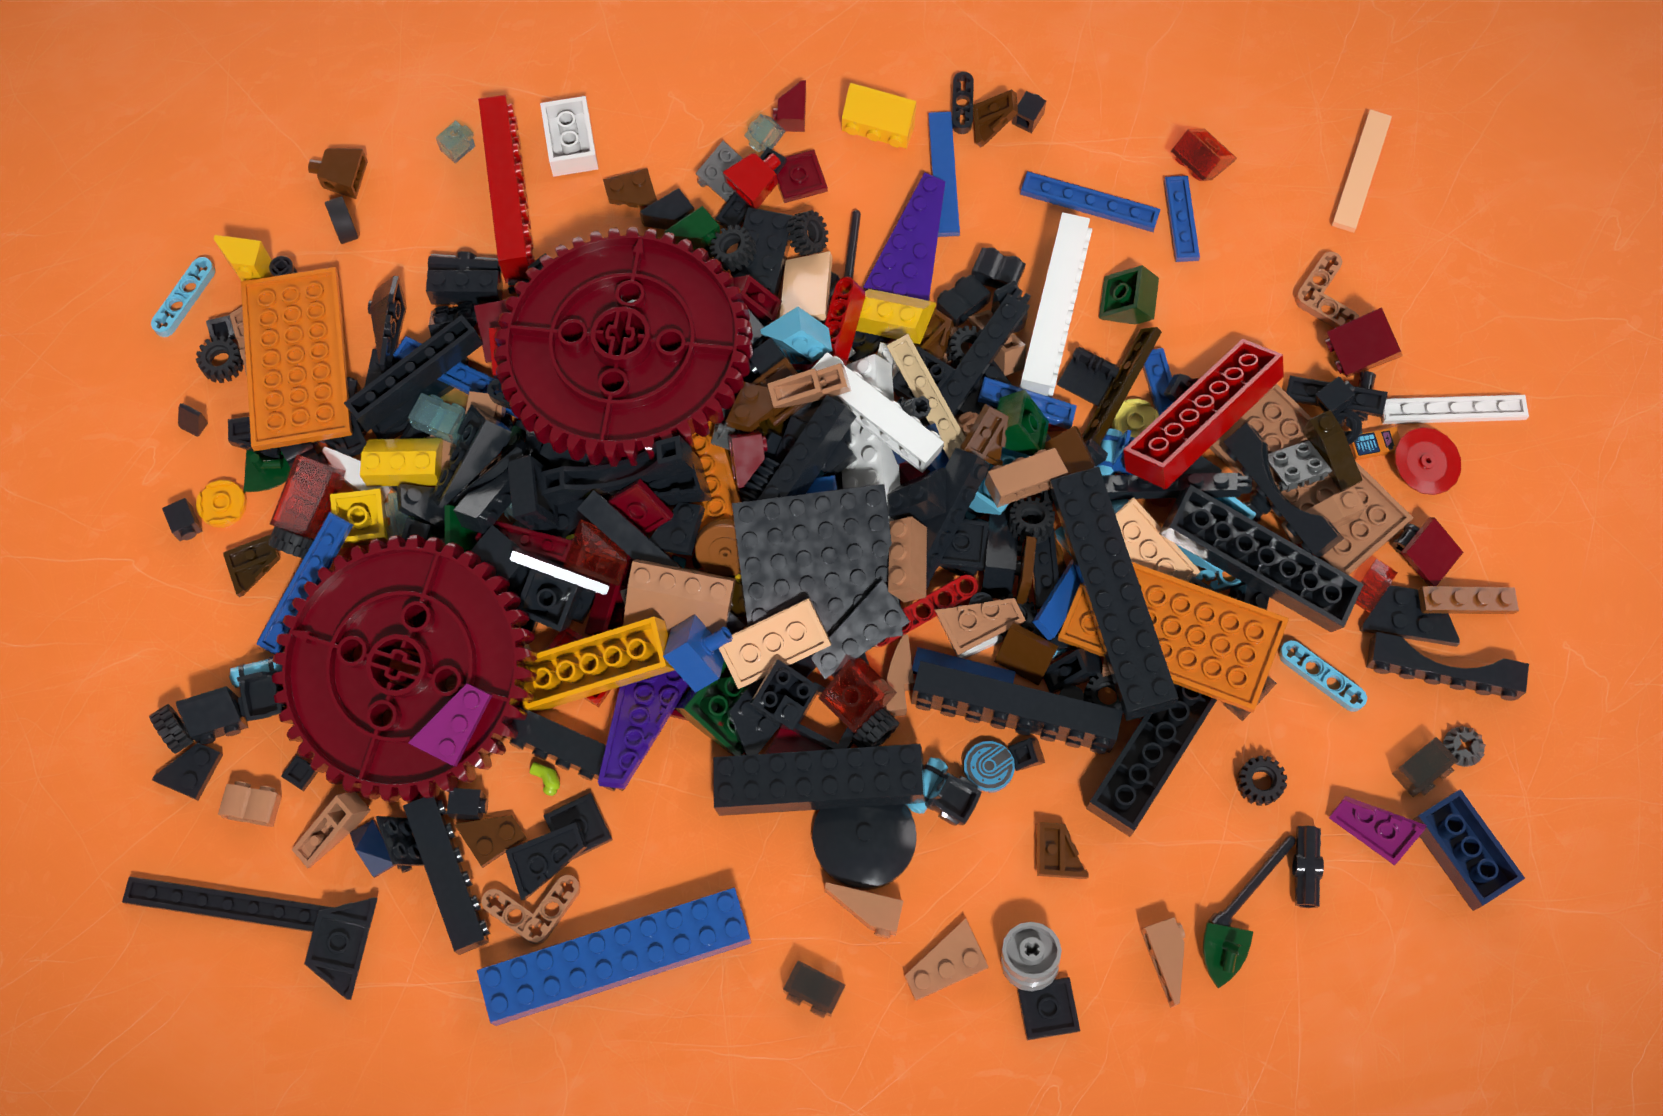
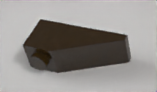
[1303,410,1362,492]

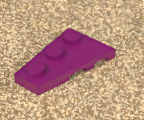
[408,684,492,767]
[1329,796,1427,865]

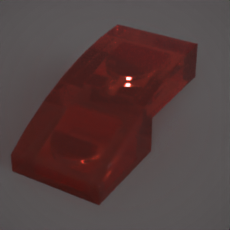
[1355,559,1398,613]

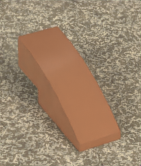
[767,363,851,408]
[885,635,914,717]

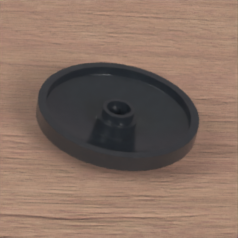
[812,804,917,890]

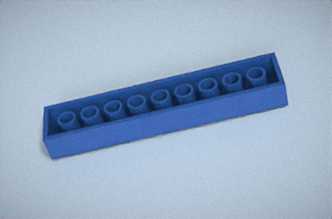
[477,888,751,1026]

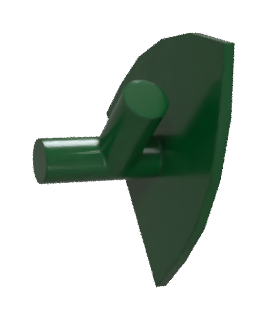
[244,450,294,492]
[1203,922,1253,988]

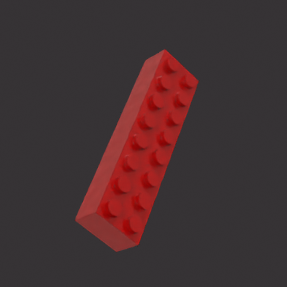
[478,95,535,283]
[1123,339,1284,490]

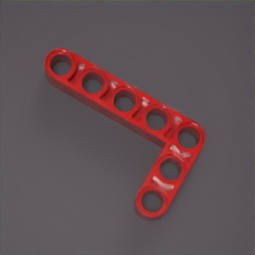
[792,277,865,371]
[874,575,978,647]

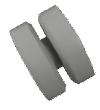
[1001,922,1062,991]

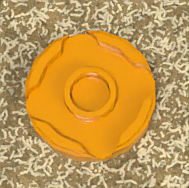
[196,480,247,528]

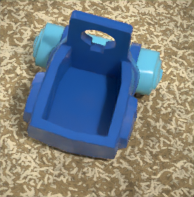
[1096,428,1137,475]

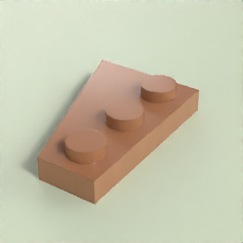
[935,598,1026,655]
[904,918,988,1001]

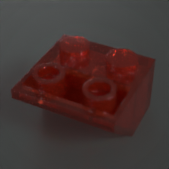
[564,520,627,586]

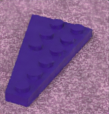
[863,173,945,301]
[598,670,689,789]

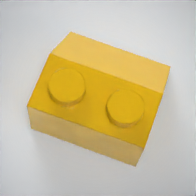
[214,235,272,281]
[330,489,389,548]

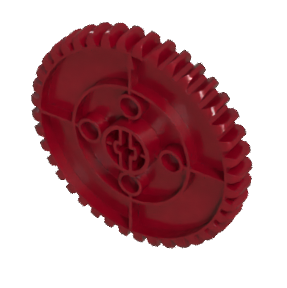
[494,227,753,467]
[272,535,537,802]

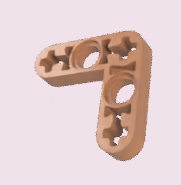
[1295,252,1359,328]
[482,875,580,944]

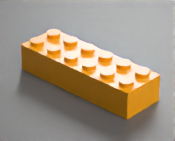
[522,617,675,713]

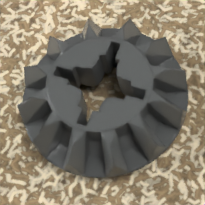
[1443,725,1486,767]

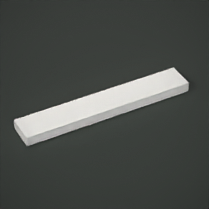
[1382,395,1529,424]

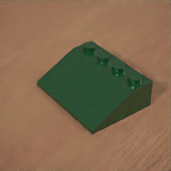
[675,660,745,756]

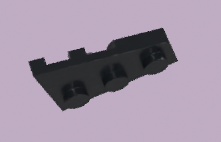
[505,822,587,900]

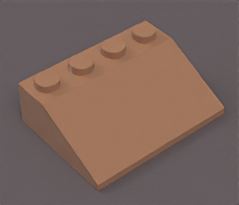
[623,559,736,636]

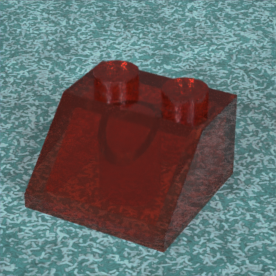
[1171,128,1237,181]
[819,658,897,733]

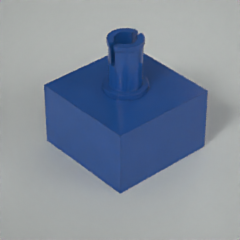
[663,614,733,693]

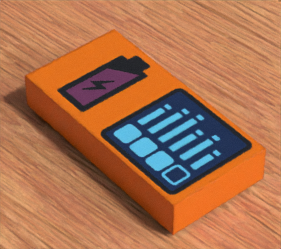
[1350,427,1400,461]

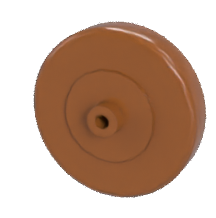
[695,519,740,577]

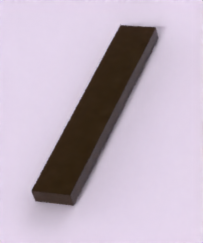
[1082,327,1162,446]

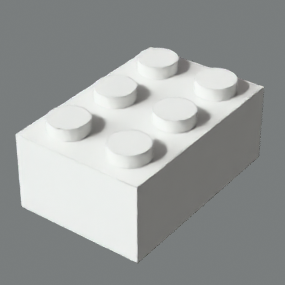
[540,96,599,177]

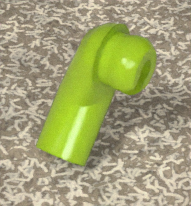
[530,762,560,796]

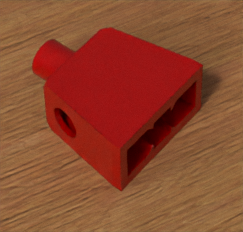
[723,153,781,209]

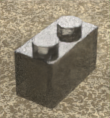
[1392,737,1458,797]
[783,961,846,1018]

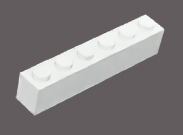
[812,352,944,473]

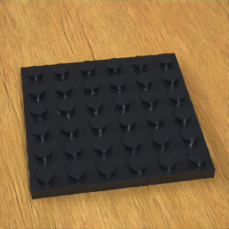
[732,484,903,638]

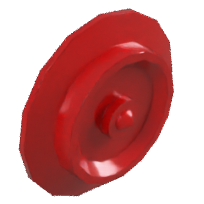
[1395,427,1461,495]

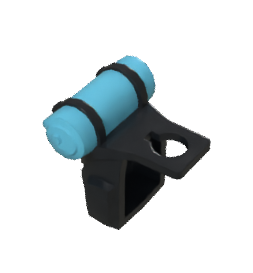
[229,656,287,721]
[906,757,982,826]

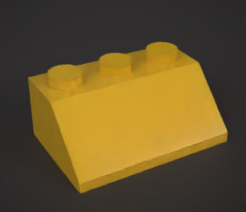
[842,83,916,149]
[856,289,936,344]
[360,438,443,487]

